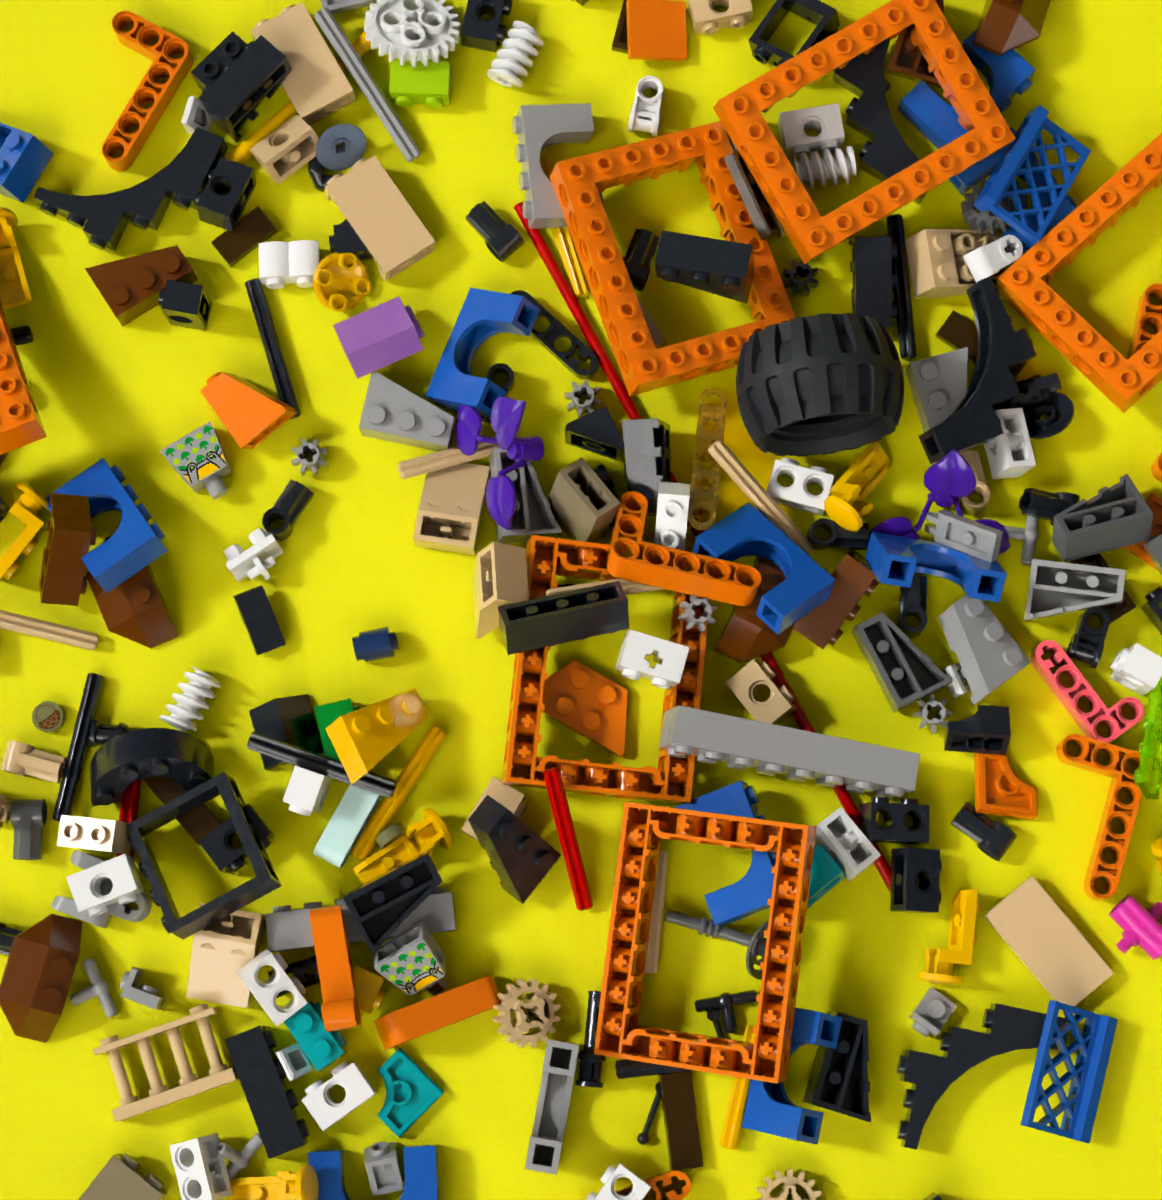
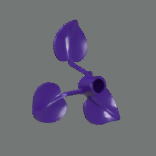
[455,397,544,530]
[869,449,1011,554]

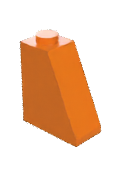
[200,372,297,449]

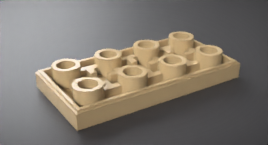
[983,876,1114,1006]

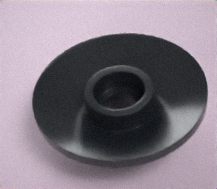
[1023,391,1074,439]

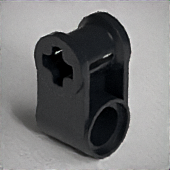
[1066,607,1110,669]

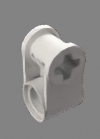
[628,76,663,137]
[963,235,1023,283]

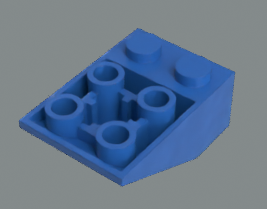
[0,123,54,203]

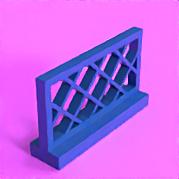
[973,105,1091,244]
[1020,1000,1118,1143]

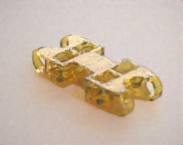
[686,387,728,543]

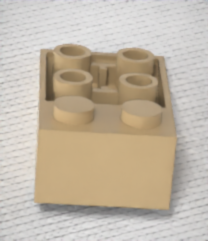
[905,229,1005,298]
[413,463,490,555]
[473,542,530,639]
[186,903,265,1008]

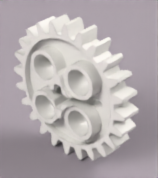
[364,0,460,67]

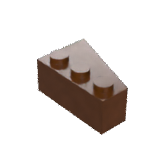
[887,0,944,89]
[85,245,198,327]
[39,493,97,606]
[793,549,880,649]

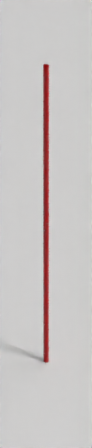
[514,202,891,891]

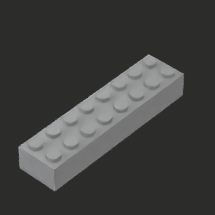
[659,705,920,799]

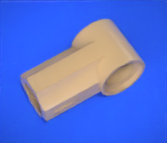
[960,451,990,515]
[0,740,67,783]

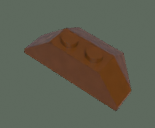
[972,0,1051,56]
[86,535,179,649]
[714,556,796,663]
[0,913,82,1043]

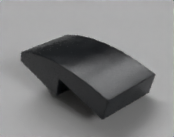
[233,585,286,656]

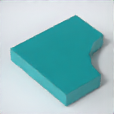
[377,1048,444,1138]

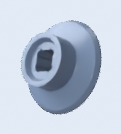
[316,124,366,171]

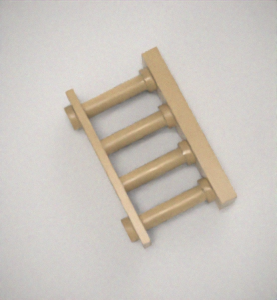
[93,1004,239,1122]

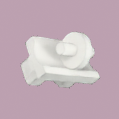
[224,528,284,582]

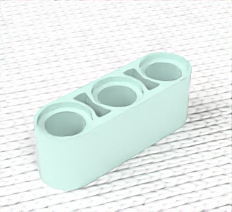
[313,784,382,869]

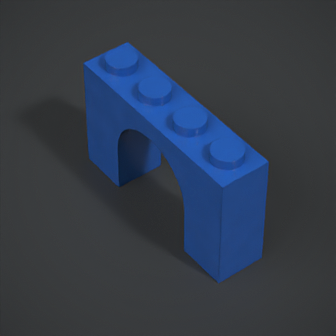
[898,29,1035,149]
[949,127,1077,261]
[425,287,540,418]
[46,458,168,593]
[692,502,835,635]
[865,531,1007,602]
[673,780,777,926]
[742,1007,842,1145]
[308,1144,439,1200]

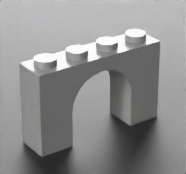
[512,103,604,229]
[525,1039,580,1175]

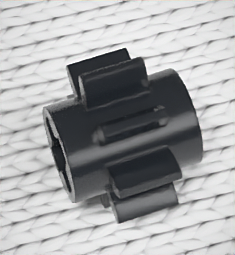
[782,260,819,297]

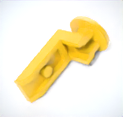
[0,207,33,309]
[824,441,892,532]
[0,482,51,581]
[353,808,453,884]
[917,889,980,985]
[230,1164,319,1200]

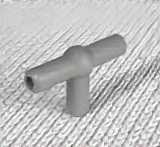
[1003,516,1039,565]
[70,957,118,1018]
[217,1133,263,1181]

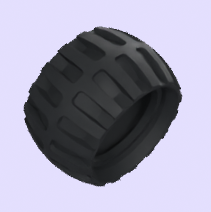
[736,313,904,457]

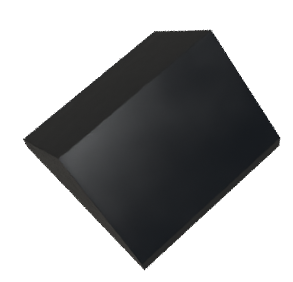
[565,406,624,463]
[249,694,324,770]

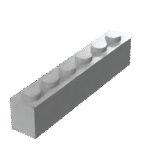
[265,887,457,952]

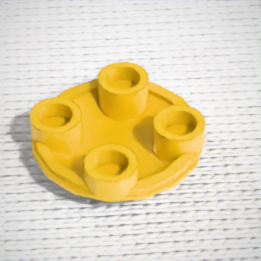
[313,252,371,312]

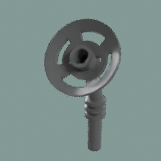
[664,909,769,980]

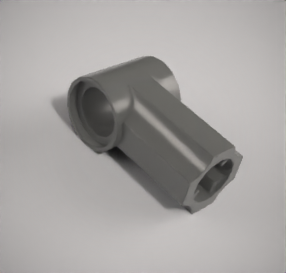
[10,799,47,860]

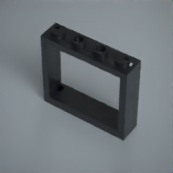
[126,772,282,940]

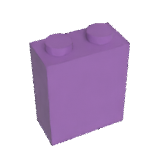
[333,297,424,379]

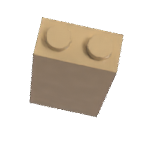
[251,3,356,125]
[325,155,435,282]

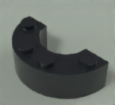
[90,728,214,806]

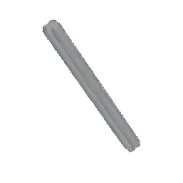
[315,7,421,162]

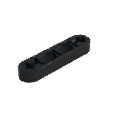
[511,290,598,380]

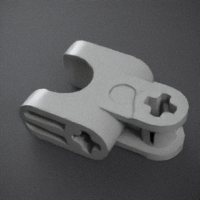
[51,850,151,928]

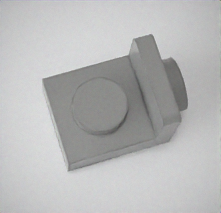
[119,967,165,1010]
[908,987,957,1038]
[364,1142,404,1196]

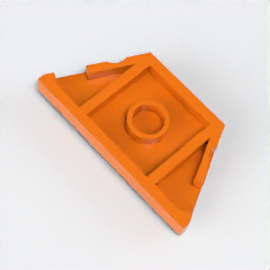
[542,660,628,758]

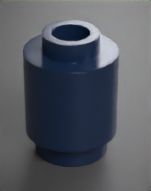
[352,627,399,662]

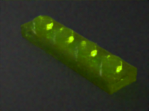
[1134,678,1162,799]

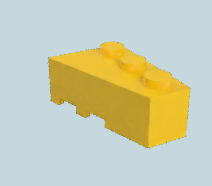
[325,688,429,784]

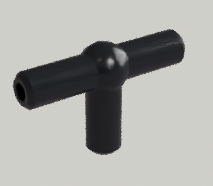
[694,990,757,1033]

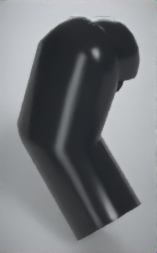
[308,156,333,192]

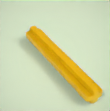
[720,1025,755,1150]

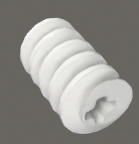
[487,21,544,87]
[792,146,856,189]
[159,665,222,733]

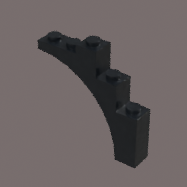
[833,38,928,205]
[34,127,228,251]
[918,277,1037,464]
[897,1003,1068,1150]

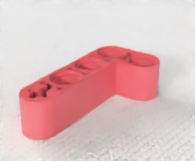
[1031,640,1144,743]

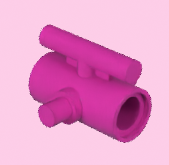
[1108,894,1162,960]

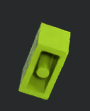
[389,59,452,108]

